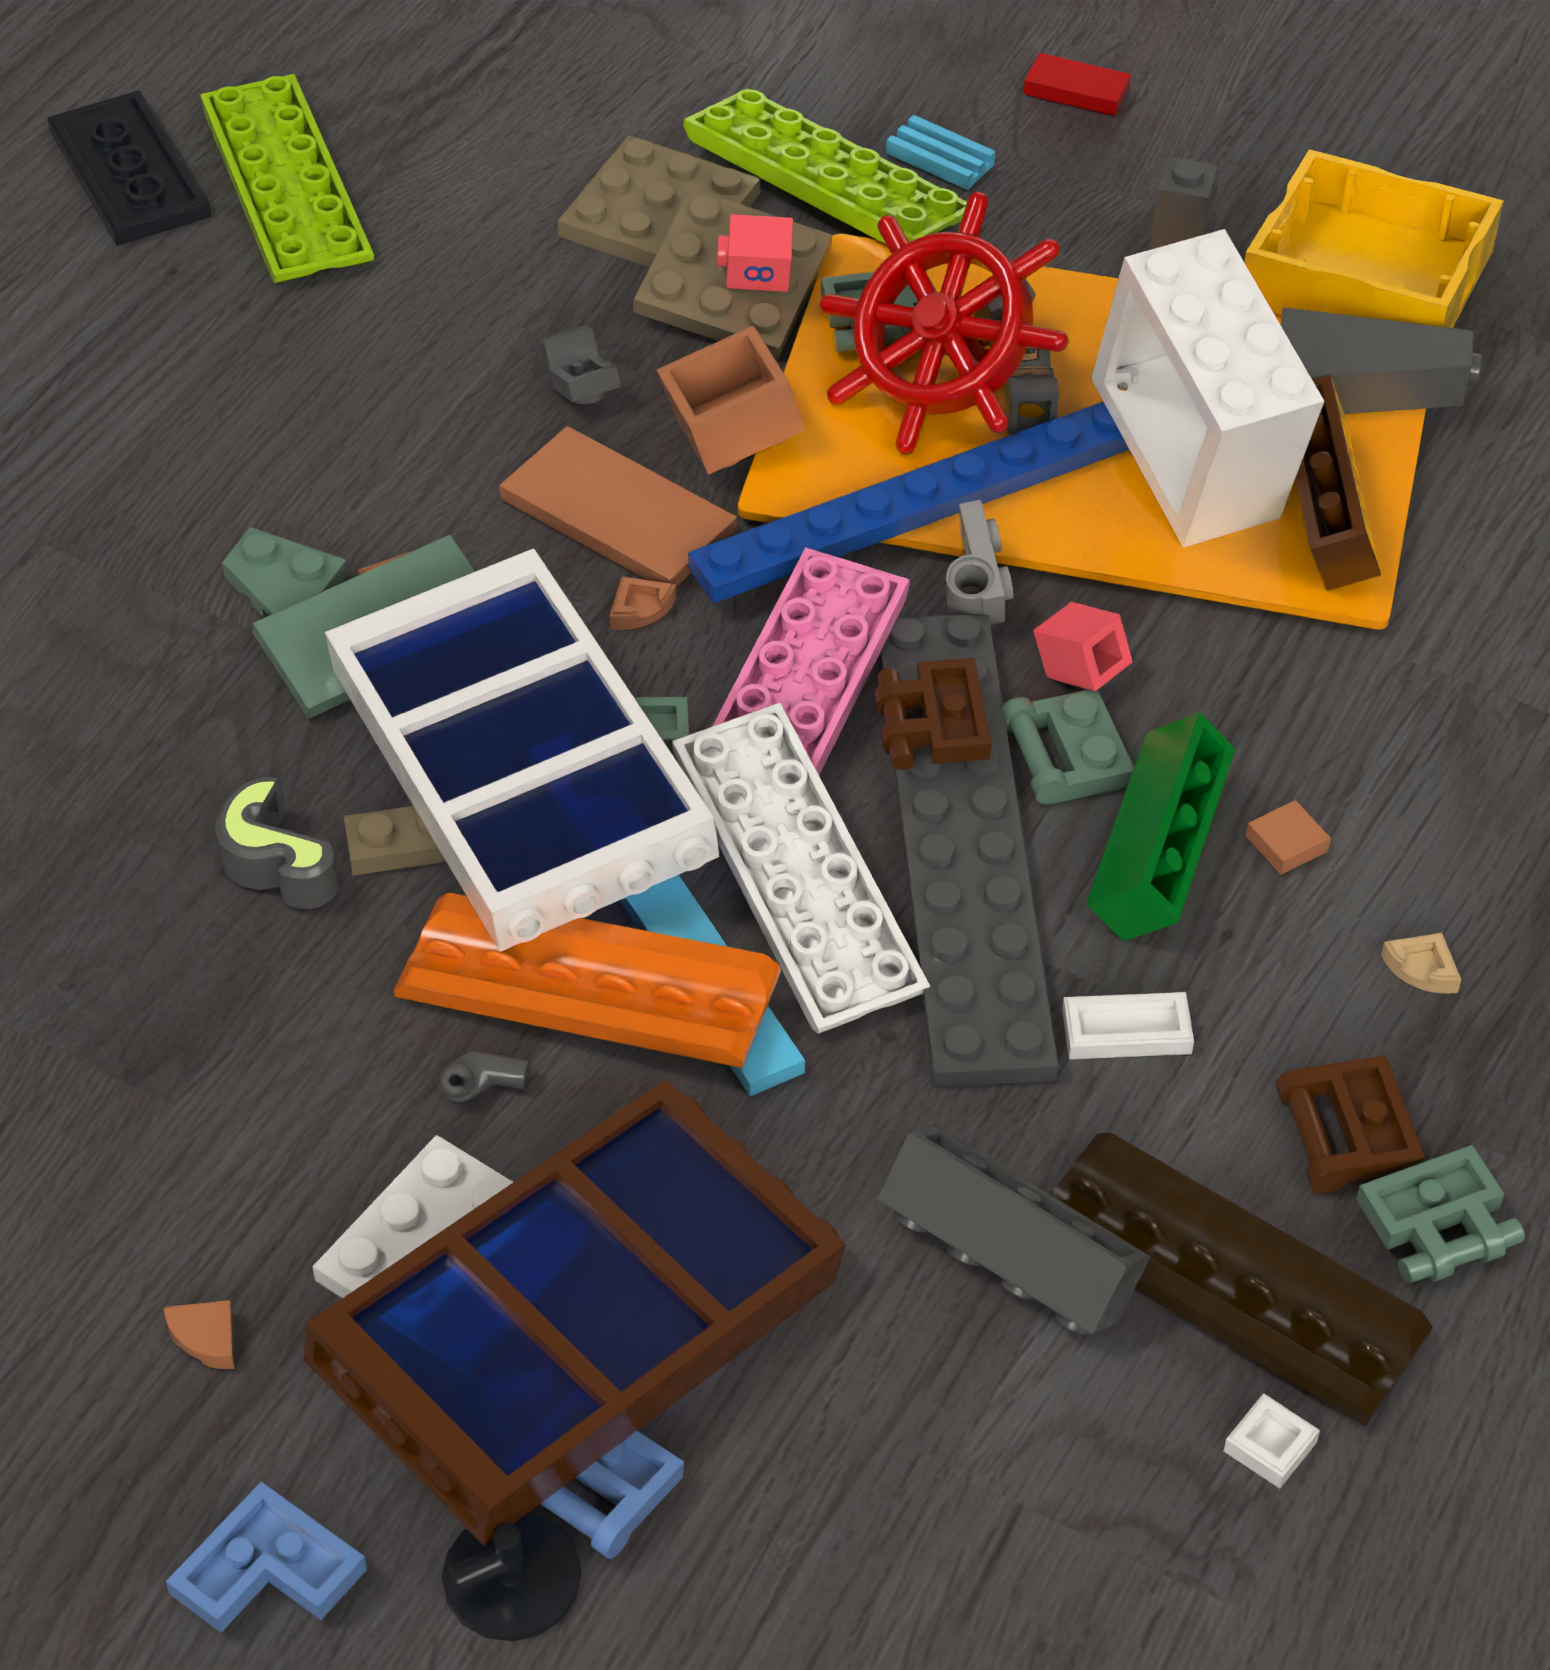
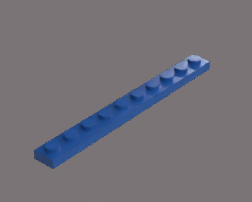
[688,402,1130,604]

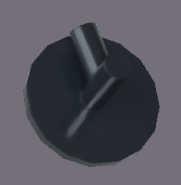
[442,1513,581,1641]

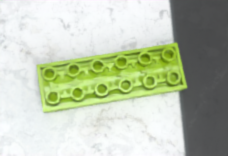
[200,74,374,284]
[683,88,967,244]

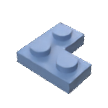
[166,1482,367,1633]

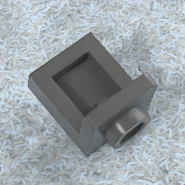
[541,325,621,404]

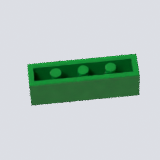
[1086,711,1235,942]

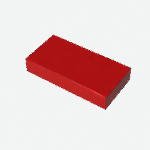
[1024,52,1131,116]

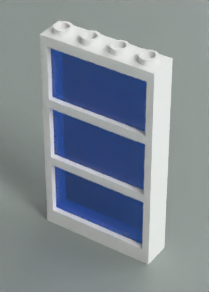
[324,548,719,951]

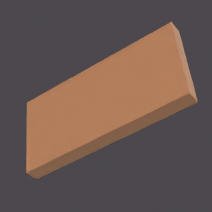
[499,426,737,587]

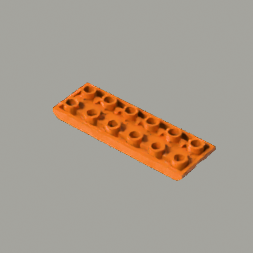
[393,893,781,1068]

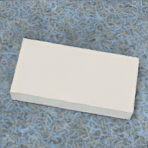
[1062,992,1194,1060]

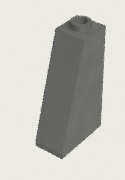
[1280,307,1482,414]

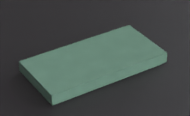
[253,535,506,719]

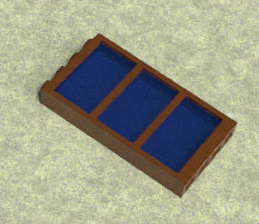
[304,1079,846,1546]

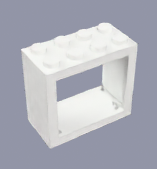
[1091,229,1324,548]

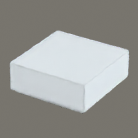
[1224,1393,1320,1489]

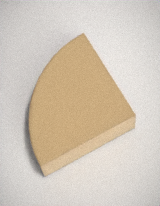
[1381,933,1461,994]

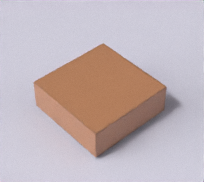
[1246,800,1331,875]

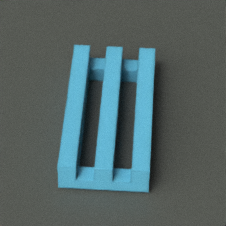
[886,115,996,190]

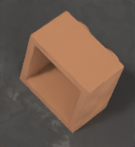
[657,326,806,475]

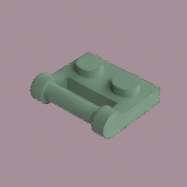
[1001,690,1134,805]

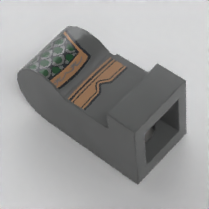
[1004,347,1059,434]

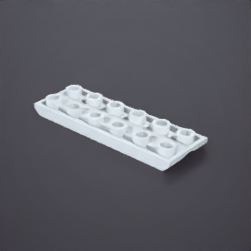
[672,703,930,1034]

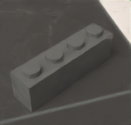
[877,1125,1151,1334]

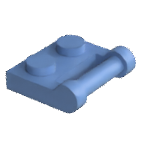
[503,1391,684,1559]

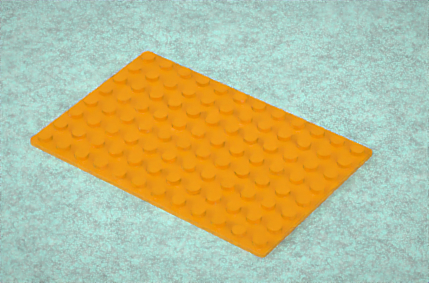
[738,234,1426,630]

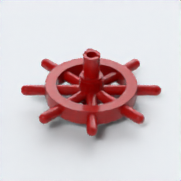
[820,192,1069,454]

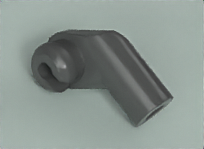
[439,1050,531,1102]

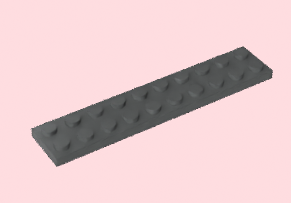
[879,614,1059,1088]

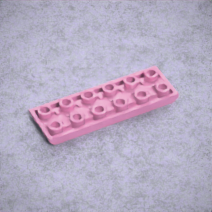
[670,547,910,816]

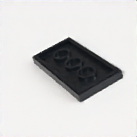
[47,90,211,246]

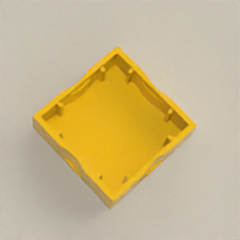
[1244,149,1504,328]

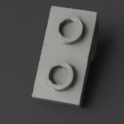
[946,500,1014,625]

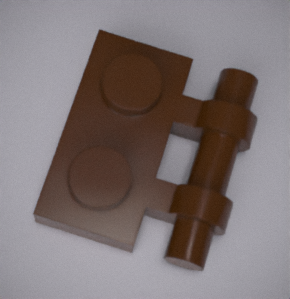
[874,658,991,770]

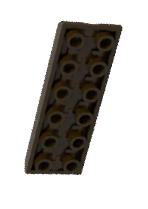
[1049,1133,1433,1426]

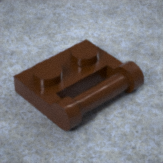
[1275,1055,1425,1194]

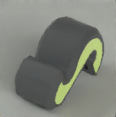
[214,777,338,909]

